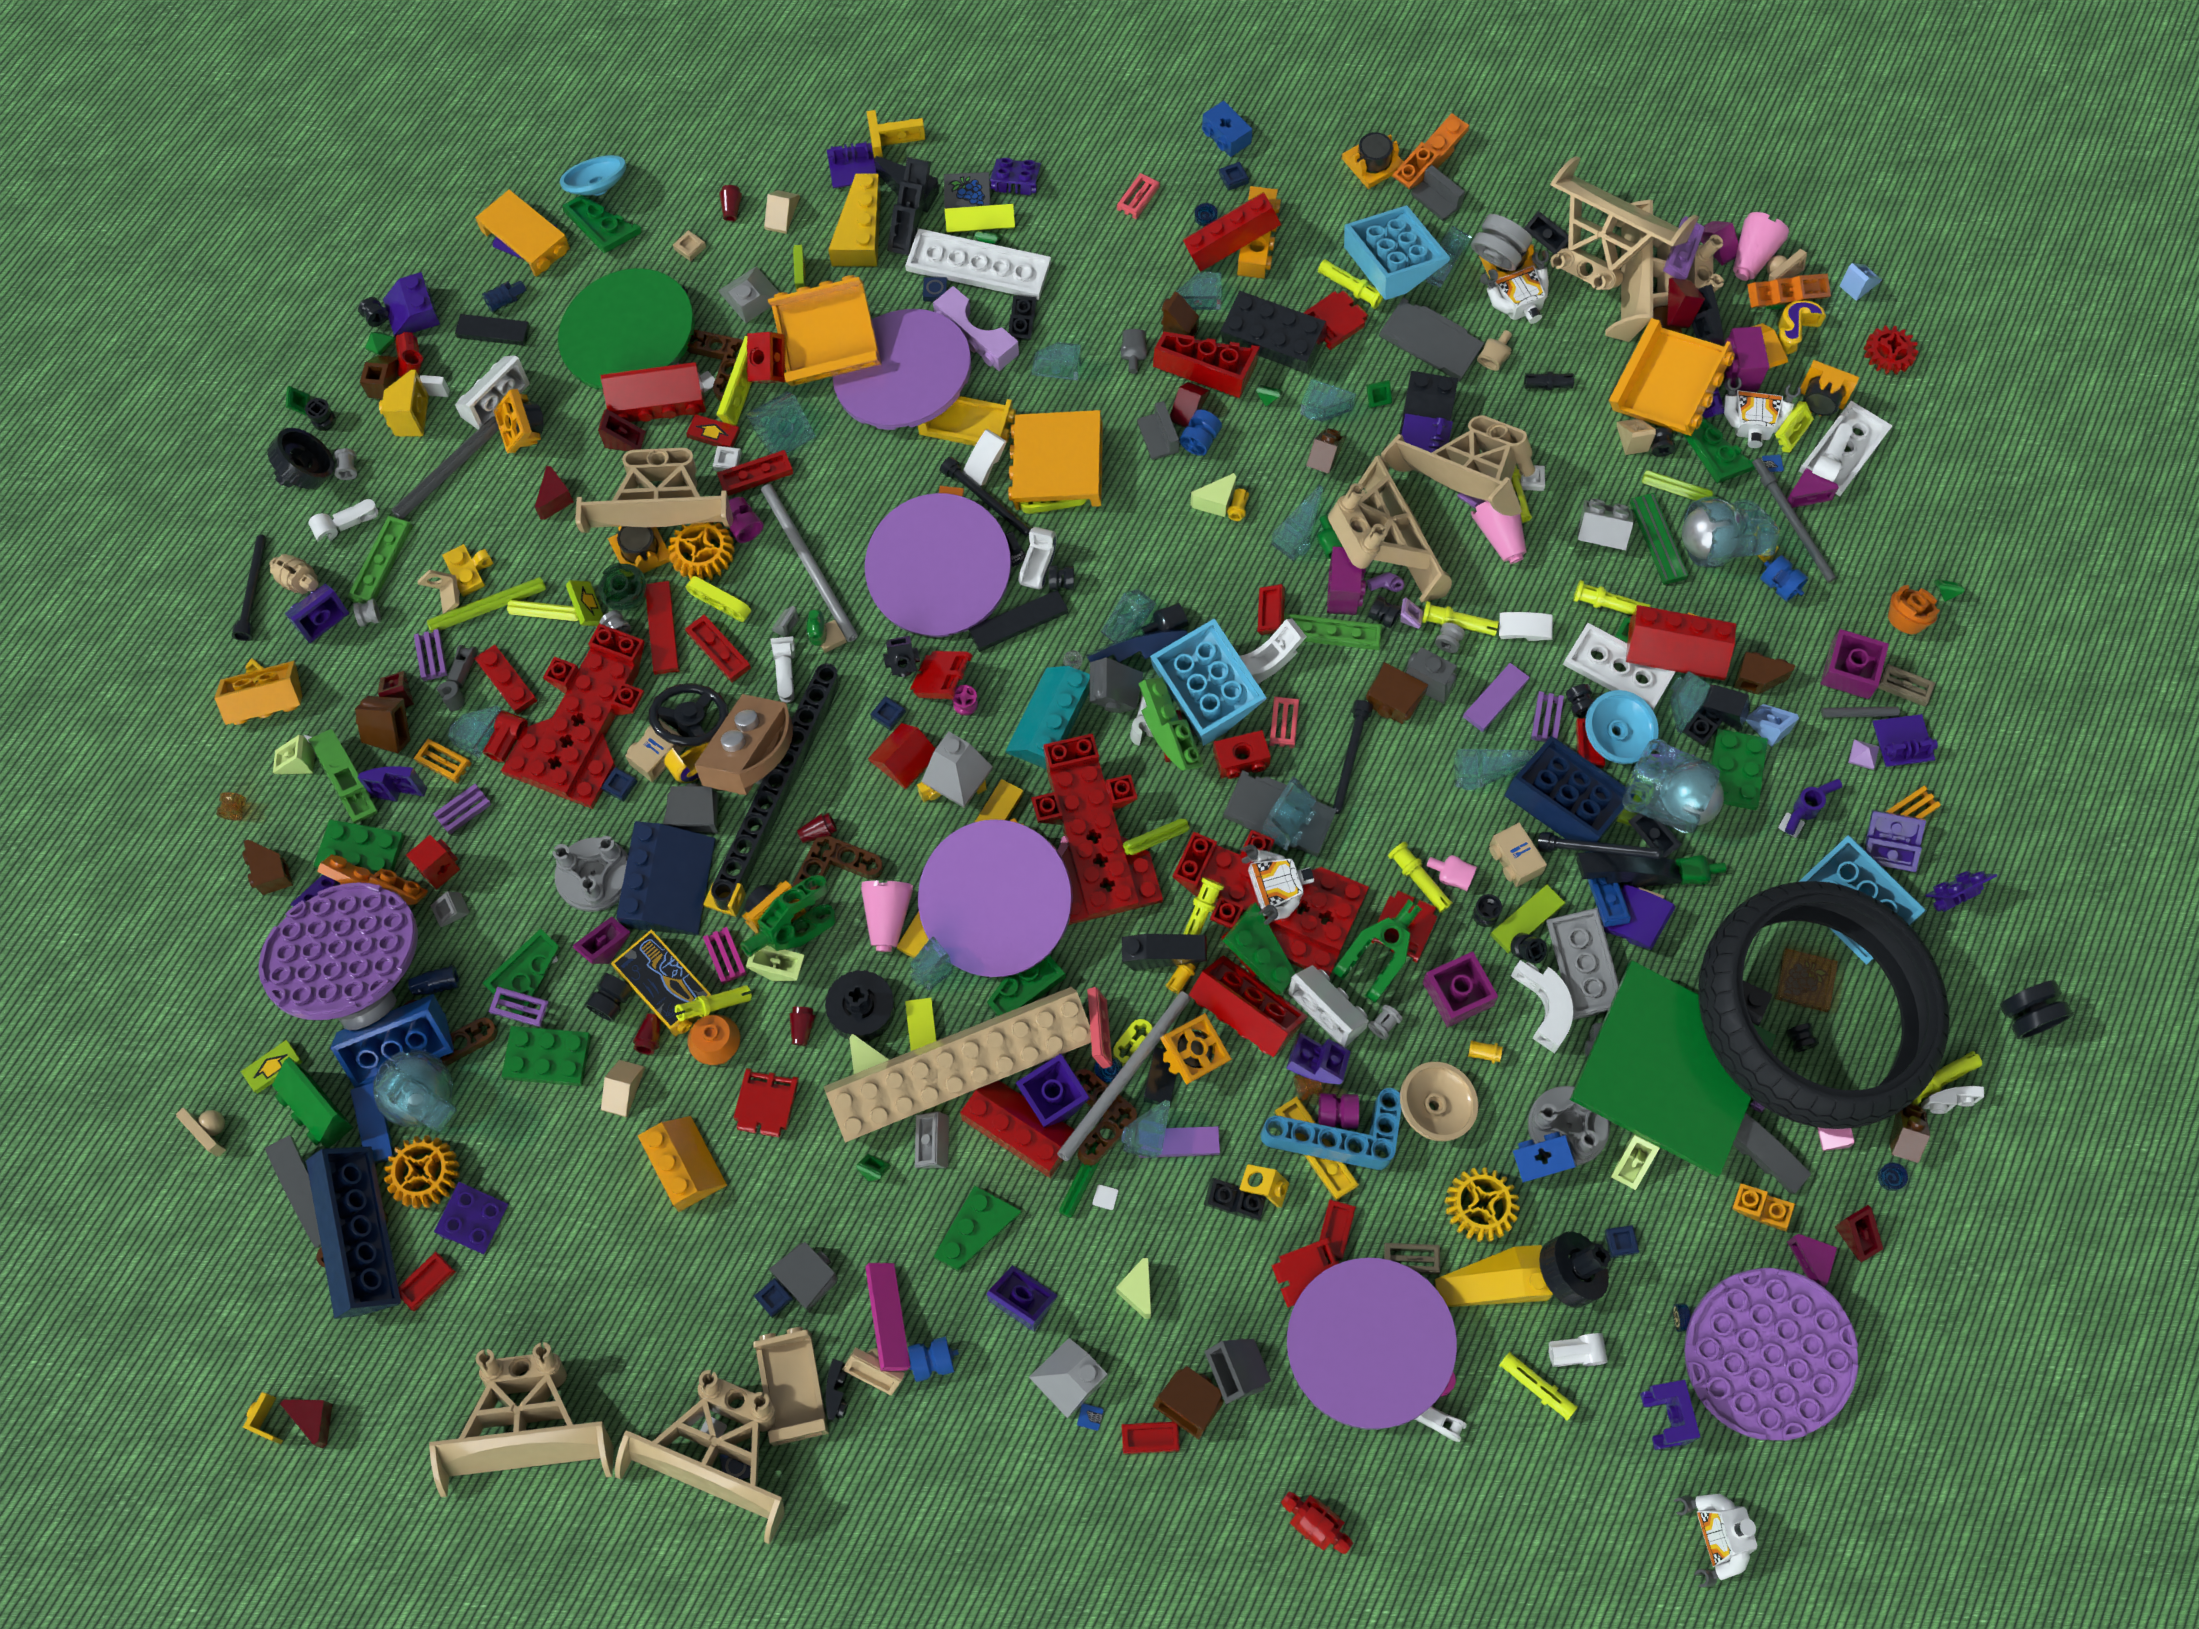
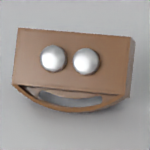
[694,694,793,795]

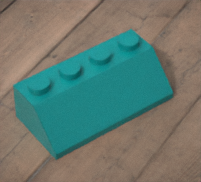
[1005,666,1090,769]

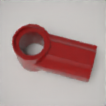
[395,332,423,377]
[483,710,528,763]

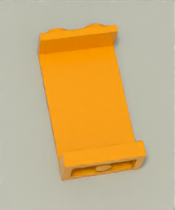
[475,190,570,277]

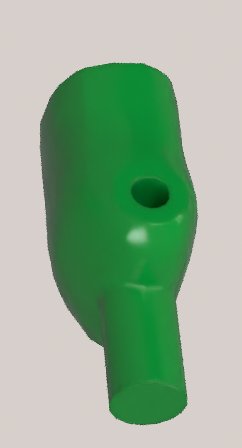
[1317,515,1343,559]
[806,610,827,646]
[1676,855,1726,885]

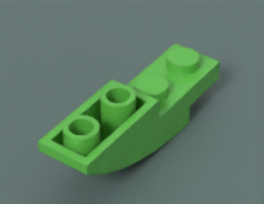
[1139,677,1204,771]
[308,729,378,824]

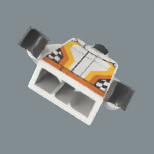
[1480,250,1549,324]
[1724,378,1801,448]
[1240,844,1314,925]
[1674,1494,1757,1587]

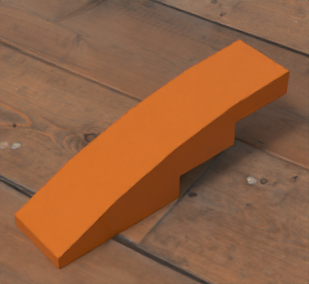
[1747,273,1831,308]

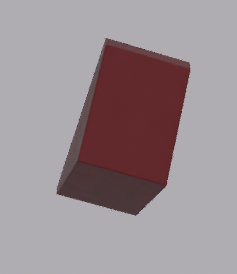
[1667,278,1705,328]
[1170,382,1210,428]
[598,409,646,451]
[535,466,574,520]
[378,671,414,708]
[1835,1205,1883,1263]
[280,1399,333,1449]

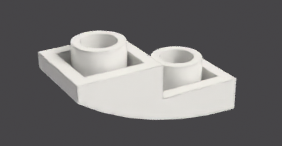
[963,429,1007,486]
[1499,612,1553,641]
[1921,1086,1984,1114]

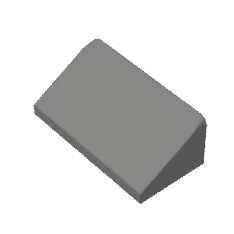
[915,1111,949,1168]

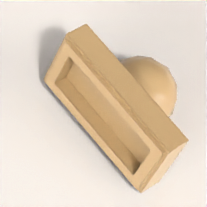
[1766,249,1807,281]
[176,1108,226,1157]
[842,1347,905,1396]

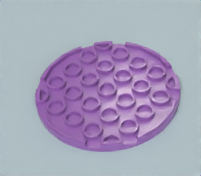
[833,309,972,430]
[865,493,1012,638]
[918,820,1073,977]
[259,883,418,1020]
[1287,1258,1457,1430]
[1684,1268,1859,1441]

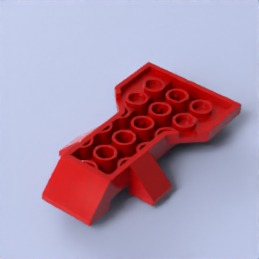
[501,623,645,809]
[1031,733,1163,925]
[1173,830,1369,977]

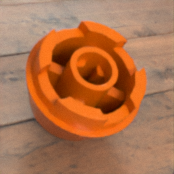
[1888,585,1940,634]
[688,1014,740,1065]

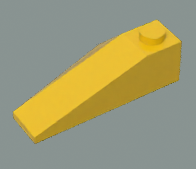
[1435,1245,1553,1307]

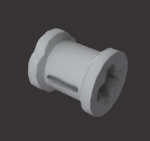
[334,448,357,480]
[1368,1004,1403,1040]

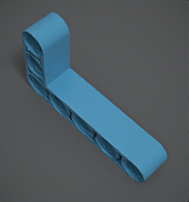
[1260,1088,1401,1170]

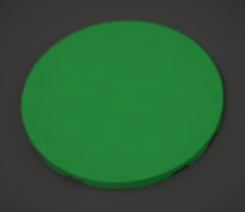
[558,268,695,390]

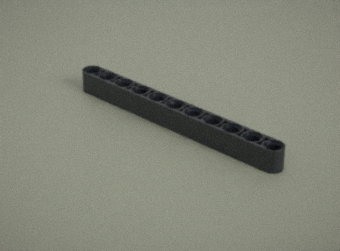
[711,663,840,911]

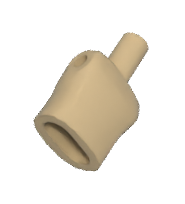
[1477,330,1512,371]

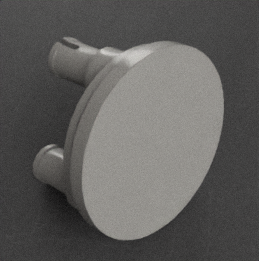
[552,836,628,912]
[1528,1086,1610,1166]

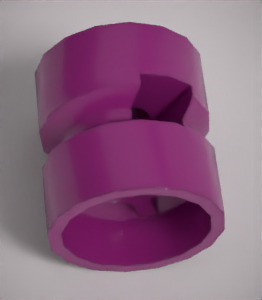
[728,497,764,543]
[1318,1093,1359,1130]

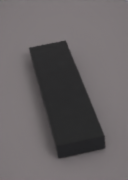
[969,590,1068,652]

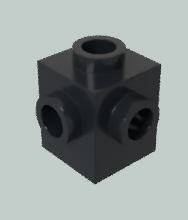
[883,636,920,677]

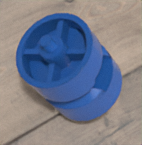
[1179,410,1222,456]
[1760,555,1809,602]
[908,1336,959,1382]

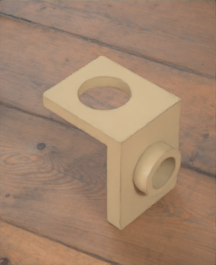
[418,570,460,614]

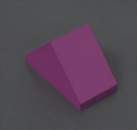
[1700,221,1739,266]
[1787,468,1839,508]
[573,916,630,964]
[1787,1234,1837,1287]

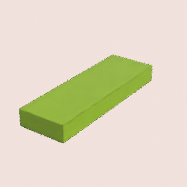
[1490,885,1565,954]

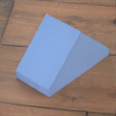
[1840,263,1882,301]
[1746,704,1799,747]

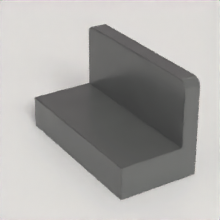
[1411,165,1465,221]
[1137,401,1179,460]

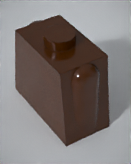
[1366,662,1428,724]
[355,696,411,753]
[1153,1365,1224,1440]

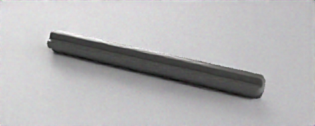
[392,416,499,519]

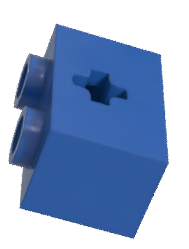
[1202,100,1252,157]
[1513,1131,1577,1182]

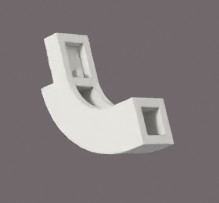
[1239,618,1307,684]
[1511,960,1573,1053]

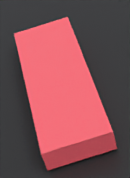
[1087,987,1112,1069]

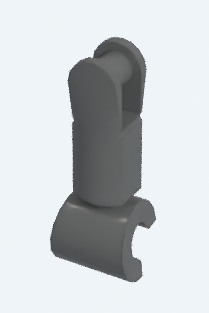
[437,645,477,711]

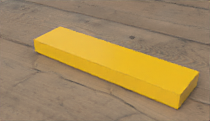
[1274,1096,1359,1201]

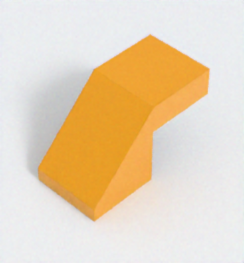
[1752,323,1788,368]

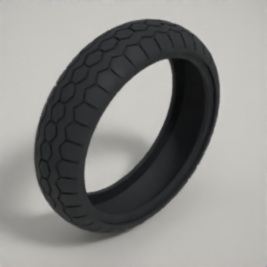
[1698,881,1949,1129]

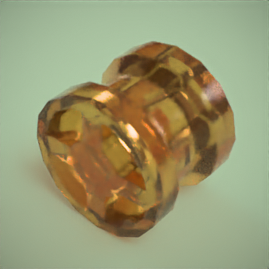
[216,792,246,821]
[1293,1074,1323,1101]

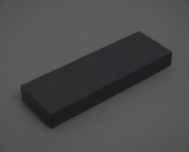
[455,314,530,346]

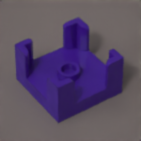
[1640,1380,1700,1450]

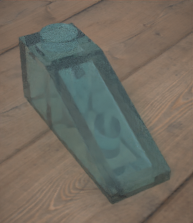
[1426,226,1472,288]
[1271,485,1323,561]
[1454,749,1534,790]

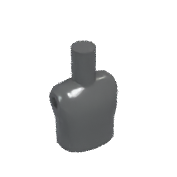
[1121,329,1147,374]

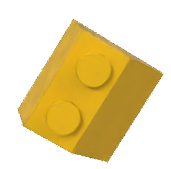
[379,370,429,436]

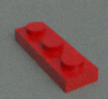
[717,450,793,496]
[685,614,751,683]
[474,645,537,715]

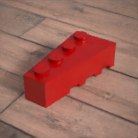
[1153,332,1260,398]

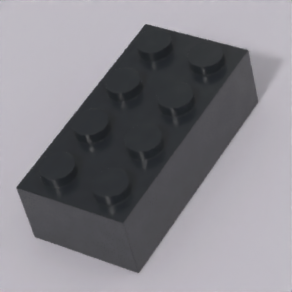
[1220,290,1327,374]

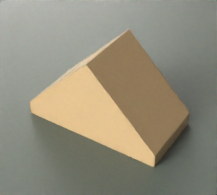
[764,190,800,234]
[1617,419,1656,455]
[601,1060,645,1118]

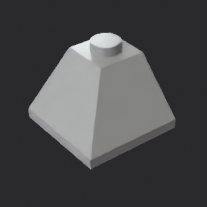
[719,266,779,323]
[922,731,993,808]
[1029,1338,1108,1419]

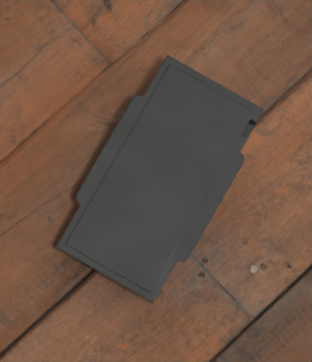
[1379,297,1484,382]
[1223,770,1337,857]

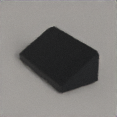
[1523,210,1569,254]
[1628,805,1683,858]
[1144,1047,1177,1107]

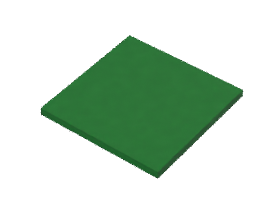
[1570,960,1776,1177]

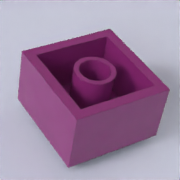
[1723,326,1769,394]
[1327,547,1366,615]
[1820,629,1889,699]
[1422,951,1498,1028]

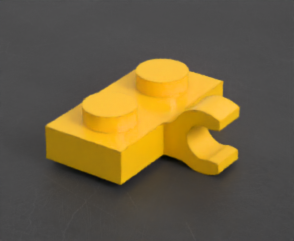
[442,544,494,597]

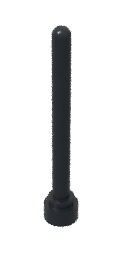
[939,456,1031,536]
[231,534,266,641]
[1333,700,1374,814]
[1538,832,1663,859]

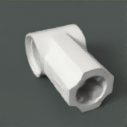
[1548,1333,1608,1367]

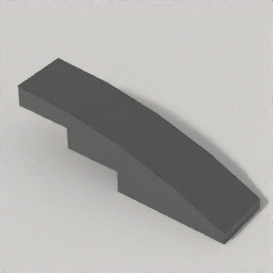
[1733,1113,1811,1194]
[265,1135,321,1249]

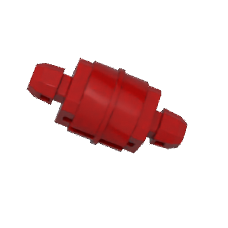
[1281,1491,1354,1554]

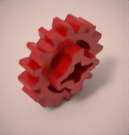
[1864,325,1918,375]

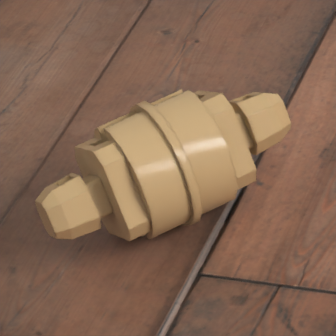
[269,554,319,594]

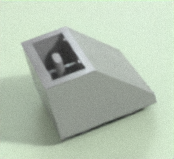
[1577,499,1634,550]

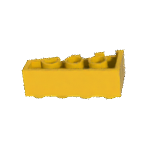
[828,174,881,266]

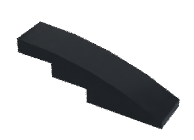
[887,157,931,256]
[1692,284,1725,380]
[1576,852,1682,887]

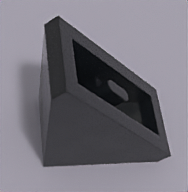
[1702,685,1750,732]

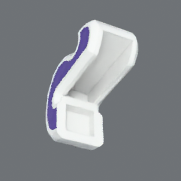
[1018,527,1057,590]

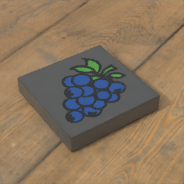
[944,172,990,209]

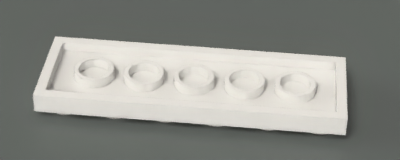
[905,228,1051,300]

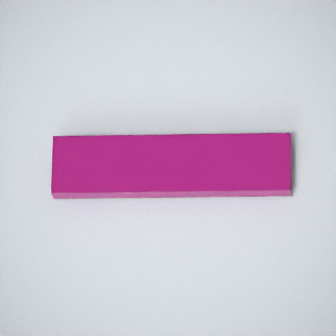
[865,1263,910,1371]

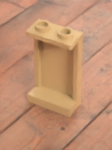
[753,1327,829,1446]

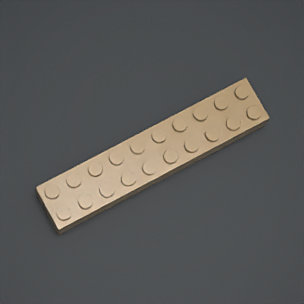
[823,987,1091,1142]

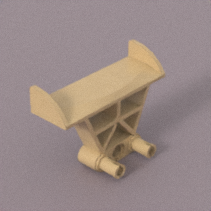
[1550,156,1699,290]
[1605,200,1724,342]
[1381,415,1535,516]
[575,448,733,533]
[1328,455,1452,603]
[429,1342,614,1497]
[615,1370,785,1544]

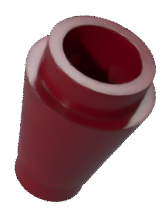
[719,185,742,222]
[797,813,837,844]
[789,1007,815,1046]
[633,1013,661,1055]

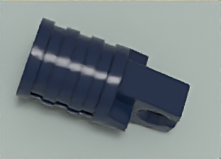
[482,281,527,313]
[408,965,460,995]

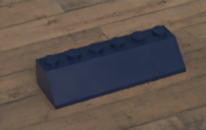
[306,1146,401,1319]

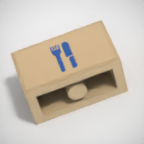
[625,719,685,782]
[1489,822,1547,887]

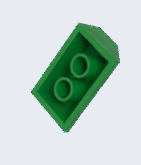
[272,1057,354,1149]

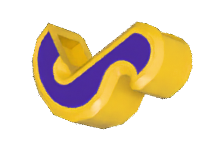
[1777,300,1826,354]
[664,743,709,784]

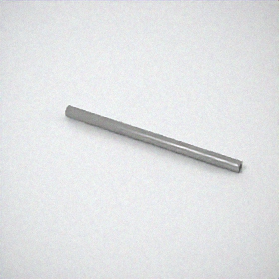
[761,484,858,642]
[1057,991,1191,1161]

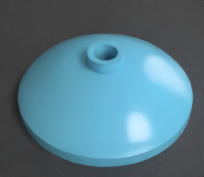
[560,155,627,196]
[1585,690,1659,764]

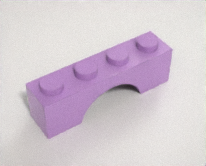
[933,286,1019,371]

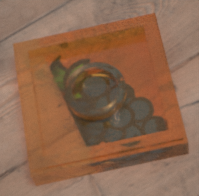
[1775,948,1838,1012]

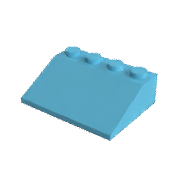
[1344,205,1450,300]
[1150,619,1267,746]
[1799,835,1927,965]

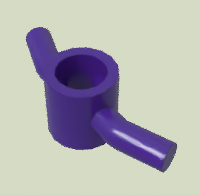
[1785,779,1843,835]

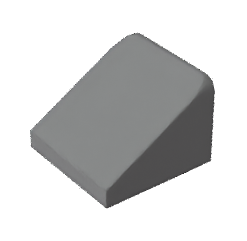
[772,606,799,637]
[430,891,469,927]

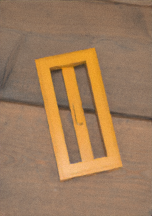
[414,738,472,784]
[1886,785,1941,819]

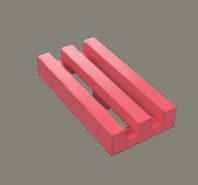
[1117,173,1160,219]
[1269,697,1299,748]

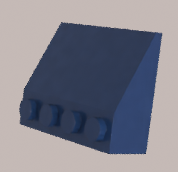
[1504,736,1635,853]
[616,821,716,935]

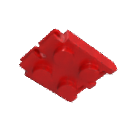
[1303,290,1368,350]
[910,651,973,699]
[1371,891,1438,963]
[733,1068,799,1138]
[1271,1237,1340,1307]

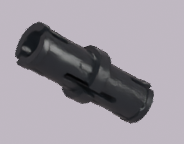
[1524,371,1574,390]

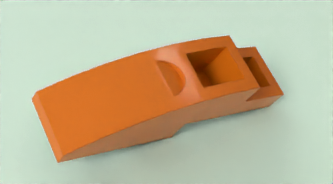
[1392,113,1469,189]
[317,855,428,905]

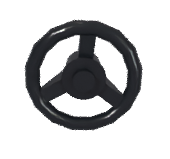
[649,683,729,747]

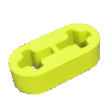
[1113,1019,1152,1066]

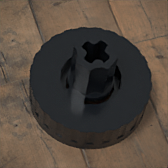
[267,428,335,489]
[825,970,896,1041]
[1539,1231,1611,1308]

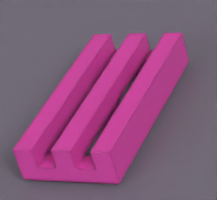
[703,927,747,985]

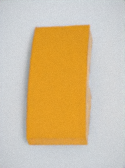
[1733,1183,1795,1232]

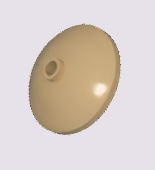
[1400,1062,1478,1142]

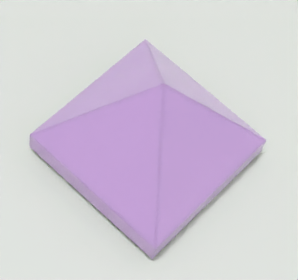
[1401,597,1423,629]
[1848,739,1879,770]

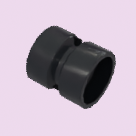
[584,973,633,1022]

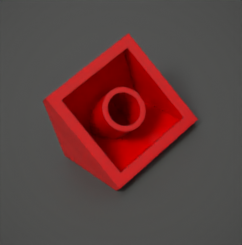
[868,723,936,790]

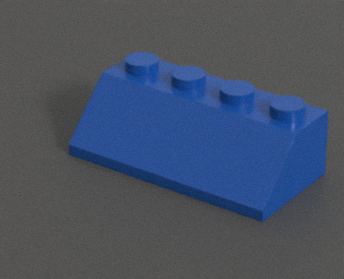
[330,994,454,1088]

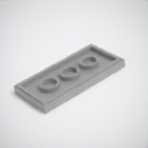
[1546,908,1619,1020]

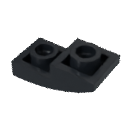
[1008,295,1037,340]
[1682,707,1723,747]
[1204,1178,1266,1221]
[826,1359,849,1424]

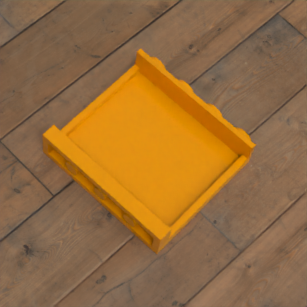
[768,275,881,386]
[1609,318,1735,436]
[1008,410,1103,510]

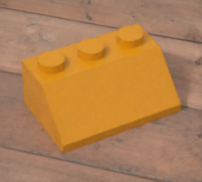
[214,661,302,725]
[637,1116,727,1212]

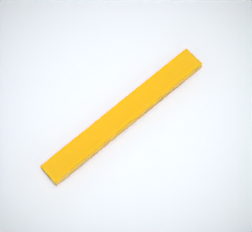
[897,779,1024,962]

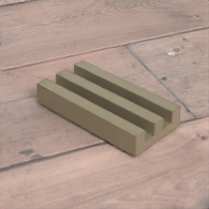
[1878,664,1935,707]
[1384,1243,1440,1274]

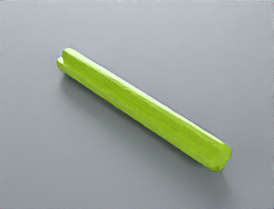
[427,577,546,633]

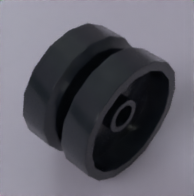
[2000,980,2074,1040]

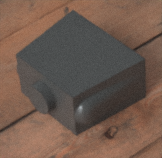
[1405,647,1457,704]
[1090,657,1143,713]
[663,784,719,834]
[769,1242,838,1313]
[1204,1338,1271,1404]

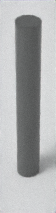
[1821,706,1900,718]

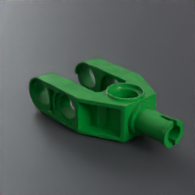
[740,875,836,957]
[1333,899,1422,1003]

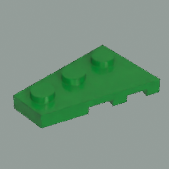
[562,195,642,254]
[1682,417,1755,484]
[1222,902,1296,995]
[482,928,560,1016]
[987,955,1066,1016]
[934,1185,1022,1272]

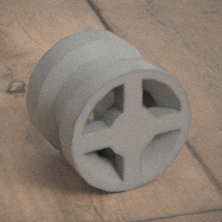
[353,599,381,627]
[599,610,631,634]
[1435,623,1465,653]

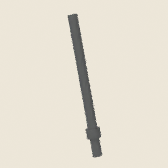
[1752,458,1836,583]

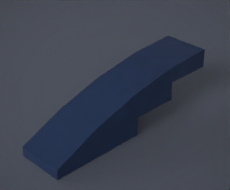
[1086,629,1188,662]

